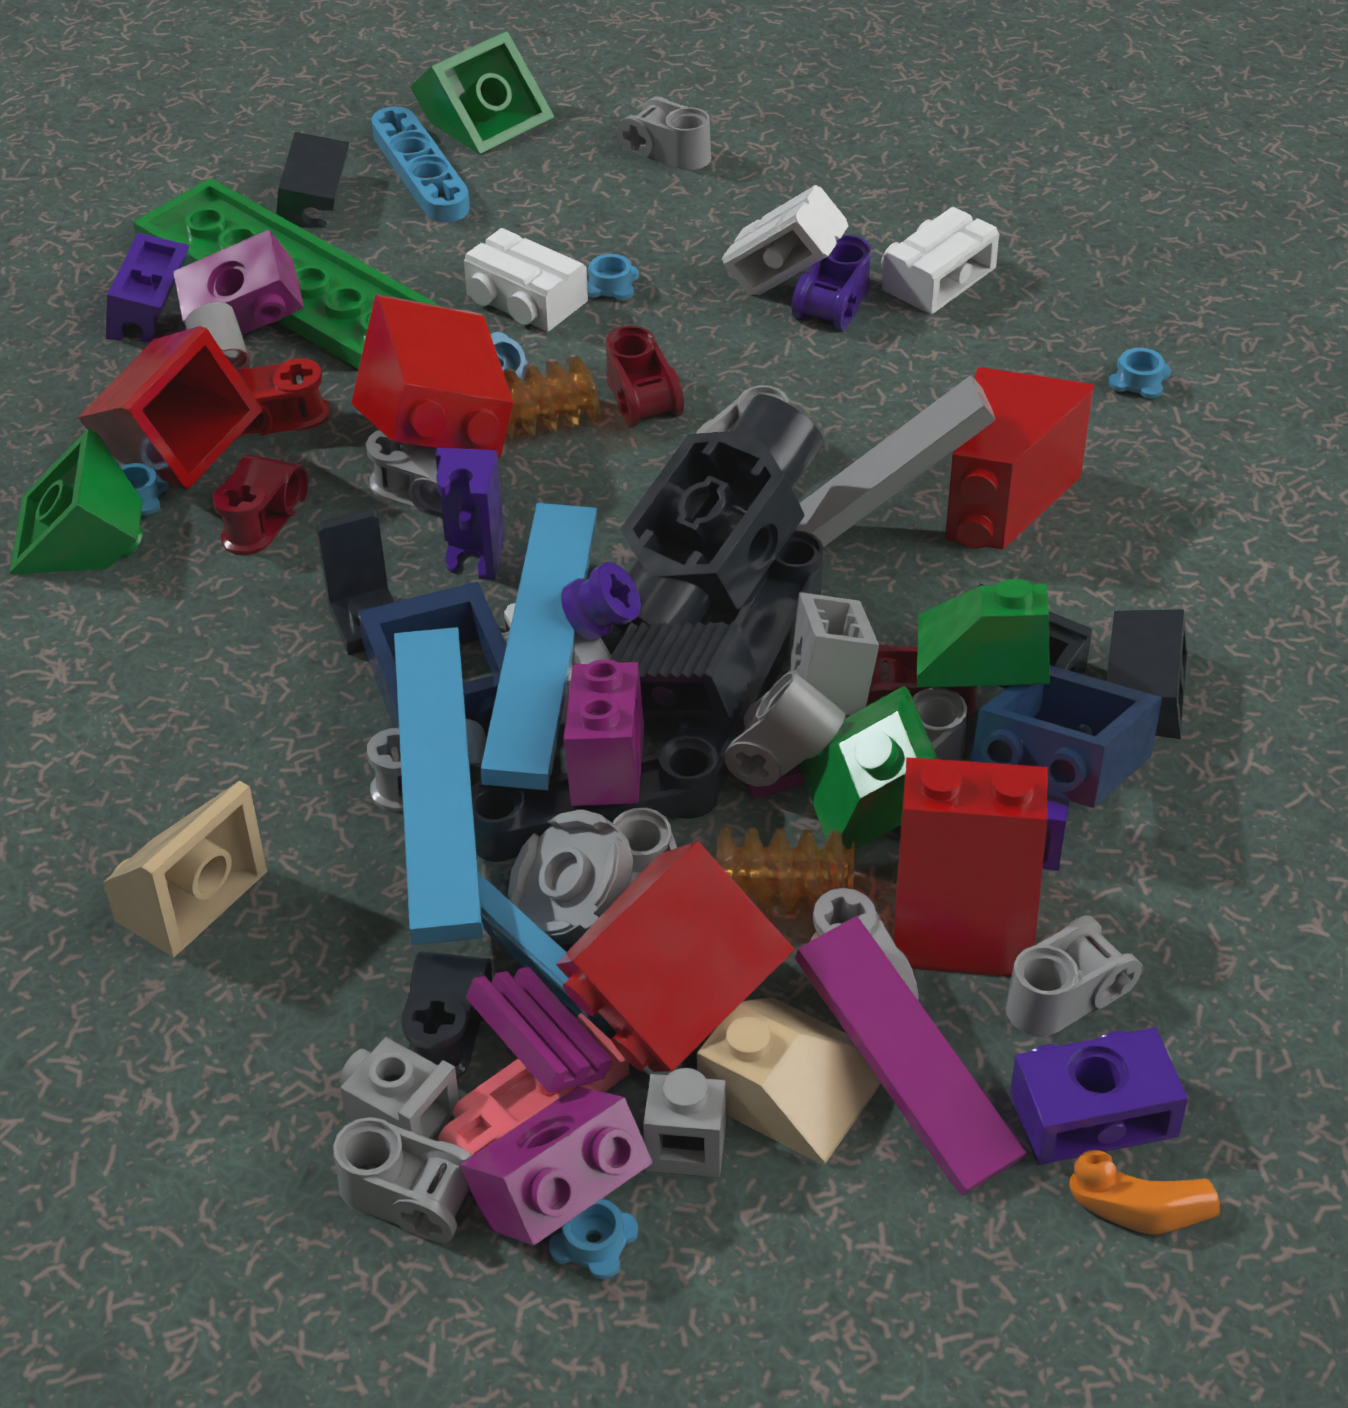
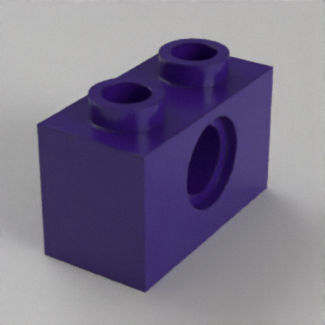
[1010,1027,1188,1165]

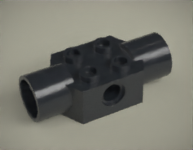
[613,394,824,633]

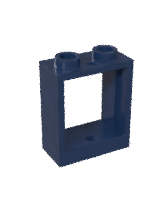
[358,582,506,732]
[971,665,1162,808]

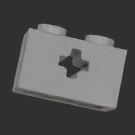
[785,592,879,715]

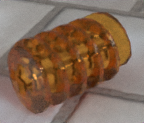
[503,355,600,441]
[716,827,854,915]

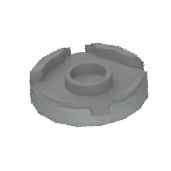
[508,810,633,945]

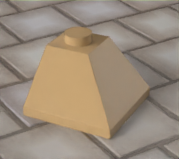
[104,781,267,958]
[697,997,881,1165]

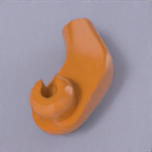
[1069,1150,1220,1235]

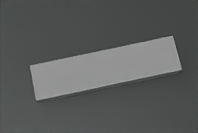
[795,375,996,547]

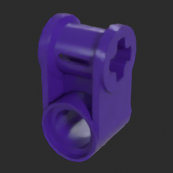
[791,235,871,332]

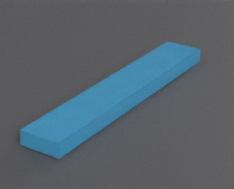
[481,503,597,790]
[394,627,483,945]

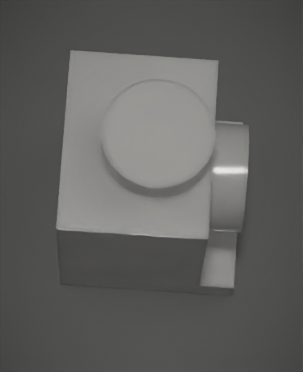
[340,1037,459,1139]
[643,1068,727,1177]

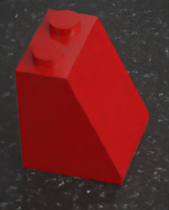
[351,294,514,458]
[78,326,263,490]
[945,367,1094,550]
[893,757,1048,977]
[556,841,795,1072]

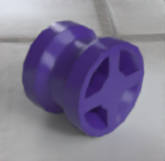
[561,562,641,640]

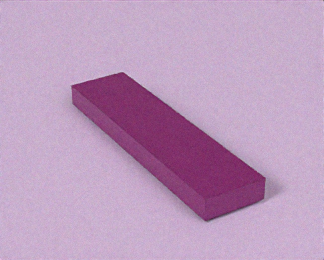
[795,916,1026,1196]

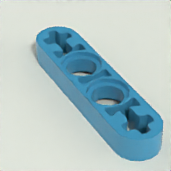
[371,106,470,222]

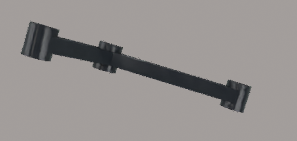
[471,530,824,862]

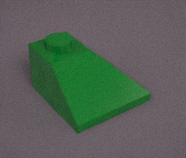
[410,31,555,155]
[9,428,143,575]
[917,579,1050,688]
[798,686,937,859]

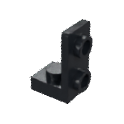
[316,508,394,655]

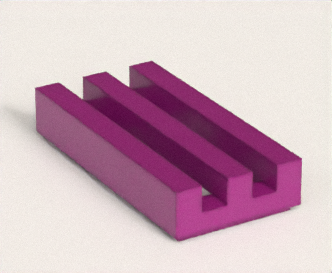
[466,967,613,1093]

